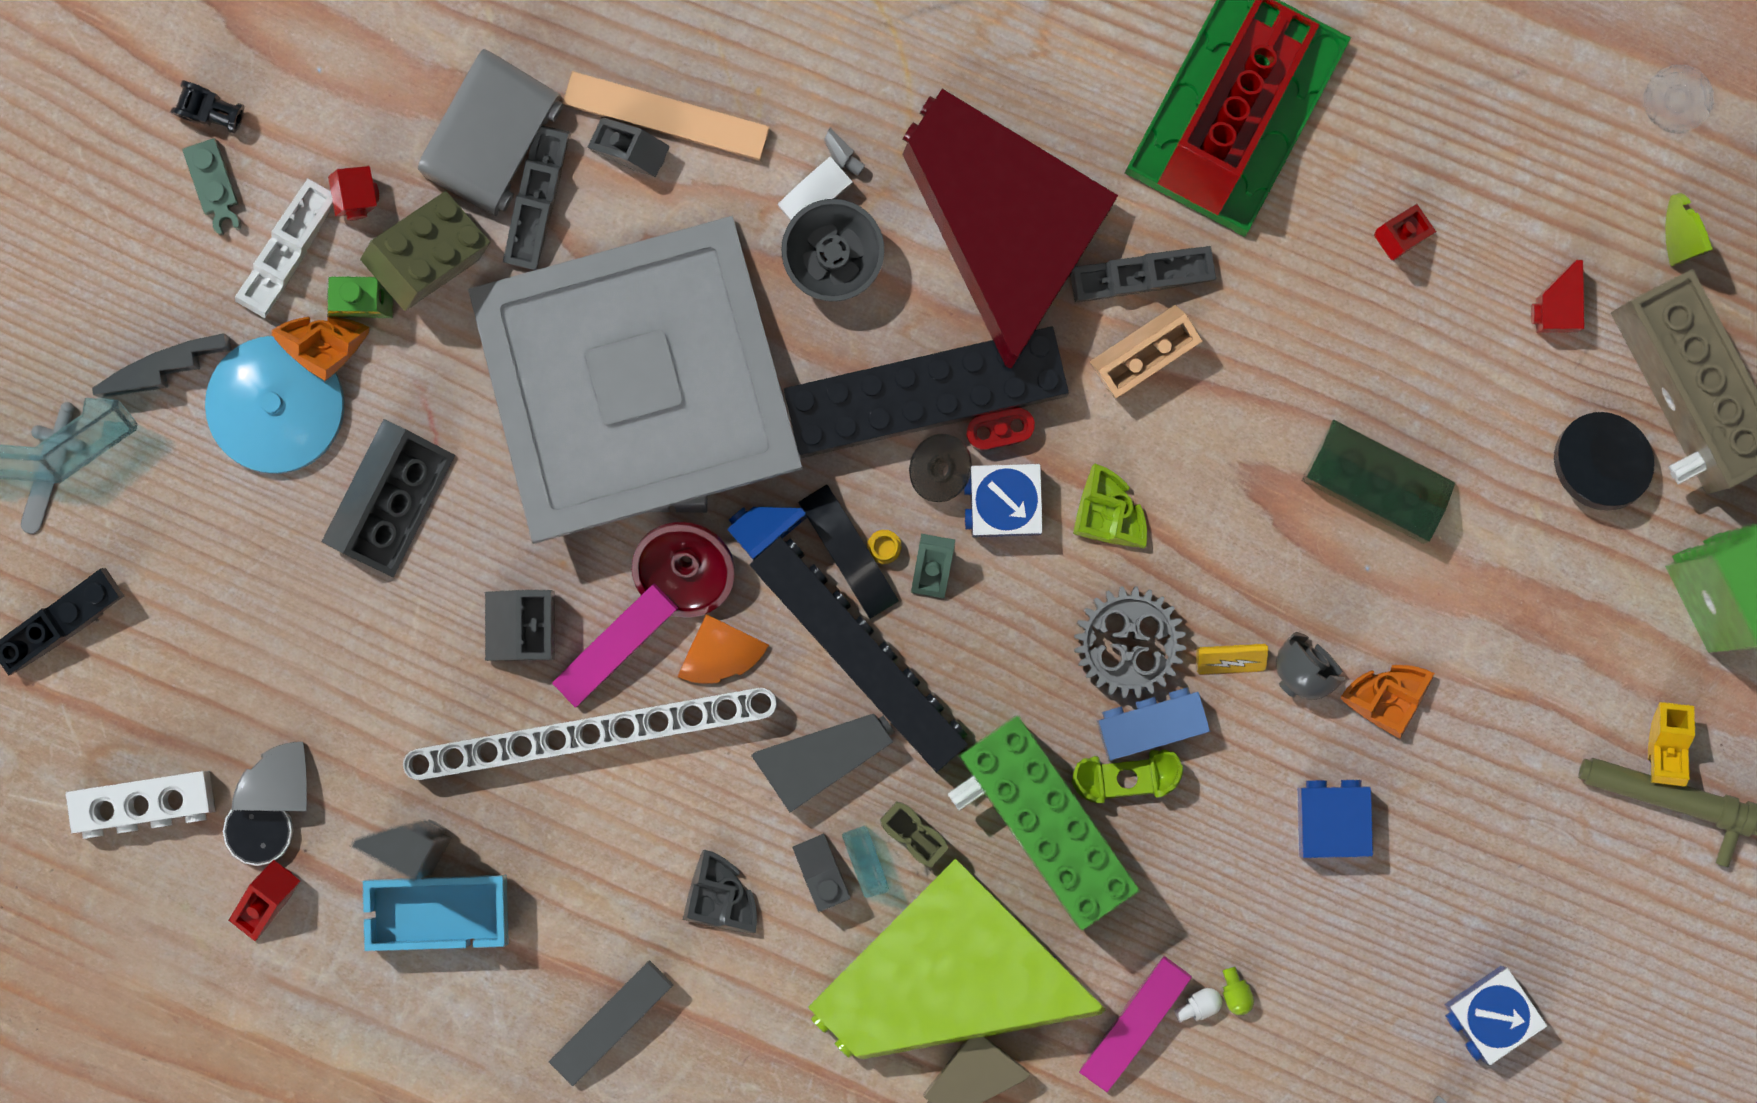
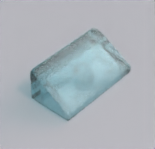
[842,825,889,898]

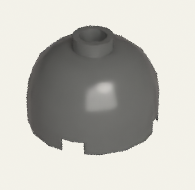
[1276,632,1345,700]

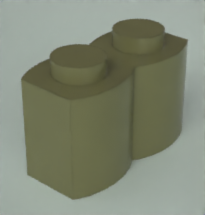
[880,801,948,867]

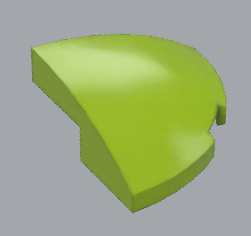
[1665,193,1713,266]
[1073,463,1147,548]

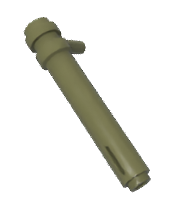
[1578,757,1757,867]

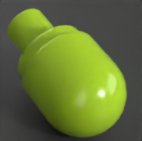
[1222,966,1254,1015]

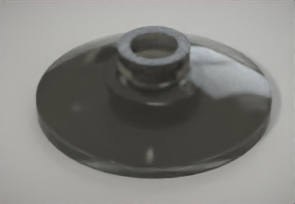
[909,434,972,502]

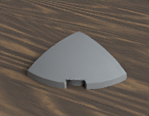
[232,742,307,811]

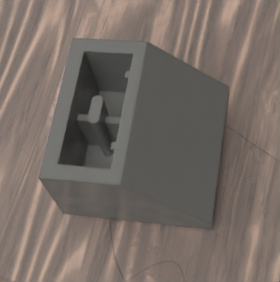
[485,590,555,661]

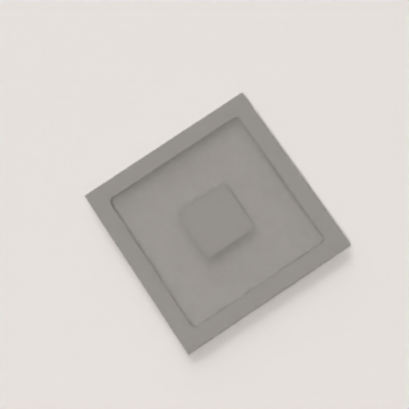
[468,216,803,544]

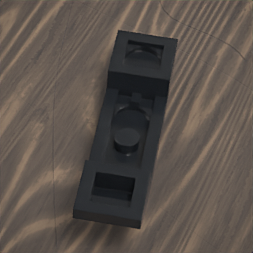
[798,485,899,619]

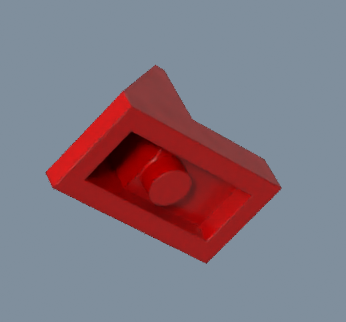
[1374,204,1436,261]

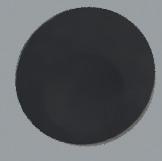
[1554,412,1655,511]

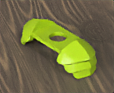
[1072,750,1183,803]

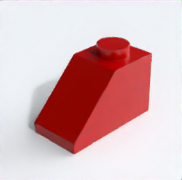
[1531,260,1584,333]
[228,859,300,941]

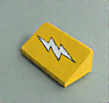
[1196,644,1268,675]

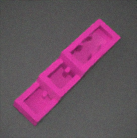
[552,583,678,708]
[1079,956,1192,1092]

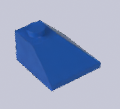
[727,507,807,560]

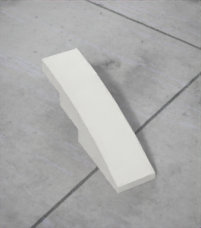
[235,178,333,318]

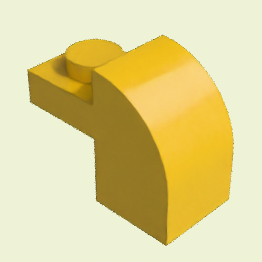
[1648,702,1695,786]

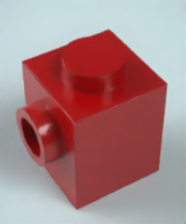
[328,166,379,221]

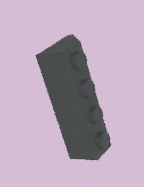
[321,419,455,578]
[351,819,452,880]

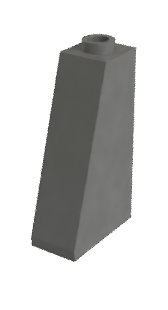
[751,713,895,812]

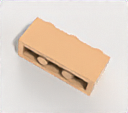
[1089,305,1202,398]

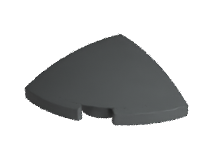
[683,849,757,934]

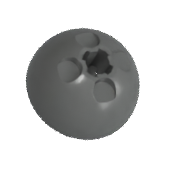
[781,199,884,302]

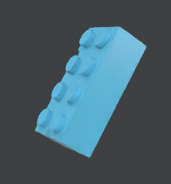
[363,875,509,951]

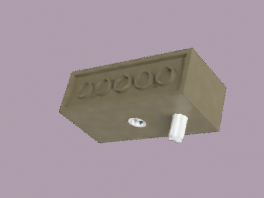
[1610,269,1757,495]

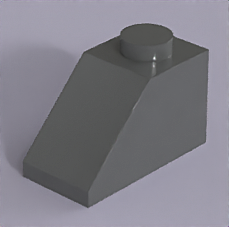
[587,117,670,177]
[792,833,851,912]

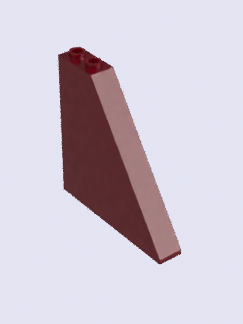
[902,88,1118,369]

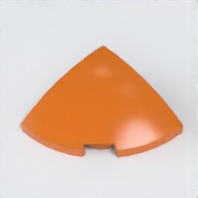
[272,317,370,381]
[677,614,769,684]
[1340,665,1435,739]

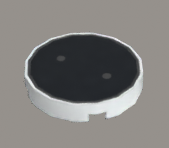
[223,809,294,866]

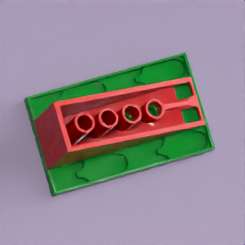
[1125,0,1351,237]

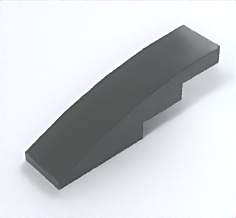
[503,125,570,270]
[1070,246,1216,303]
[92,333,232,398]
[549,960,674,1086]

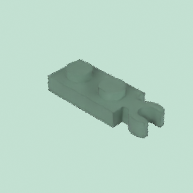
[182,138,241,236]

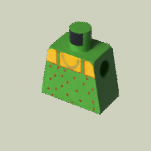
[327,277,393,318]

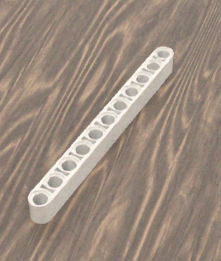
[403,688,777,780]

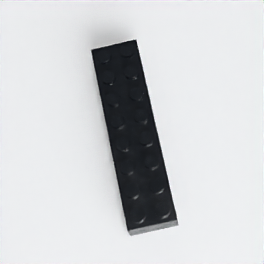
[783,326,1069,459]
[749,537,968,773]

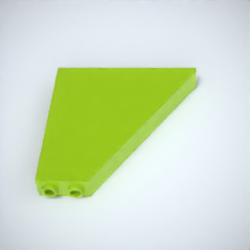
[808,859,1106,1059]

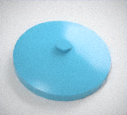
[205,336,344,474]

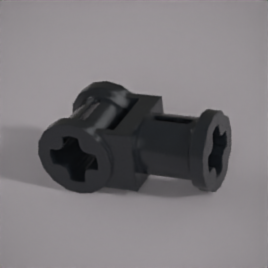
[170,80,245,134]

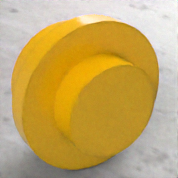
[867,530,901,564]

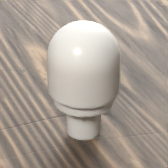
[1174,988,1222,1022]

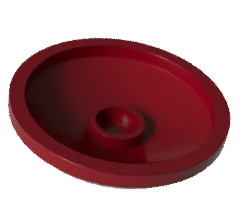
[631,522,735,618]

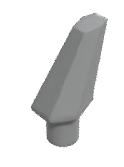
[824,128,865,176]

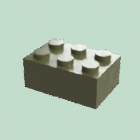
[360,191,491,311]

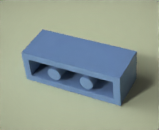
[1097,687,1210,761]

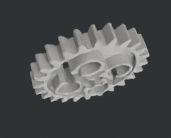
[1074,586,1186,698]

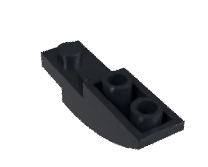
[0,568,124,676]

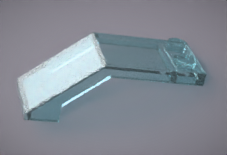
[0,398,138,483]

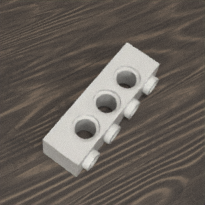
[65,771,215,839]

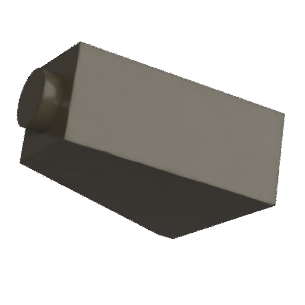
[923,1037,1030,1103]

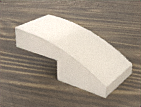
[778,156,853,220]

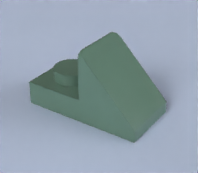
[911,533,955,599]

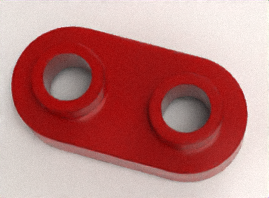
[966,408,1035,451]

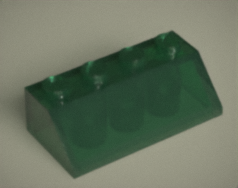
[1301,419,1455,544]

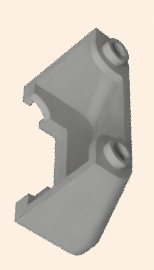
[418,49,564,216]

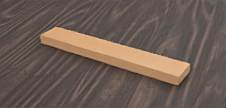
[563,71,770,161]

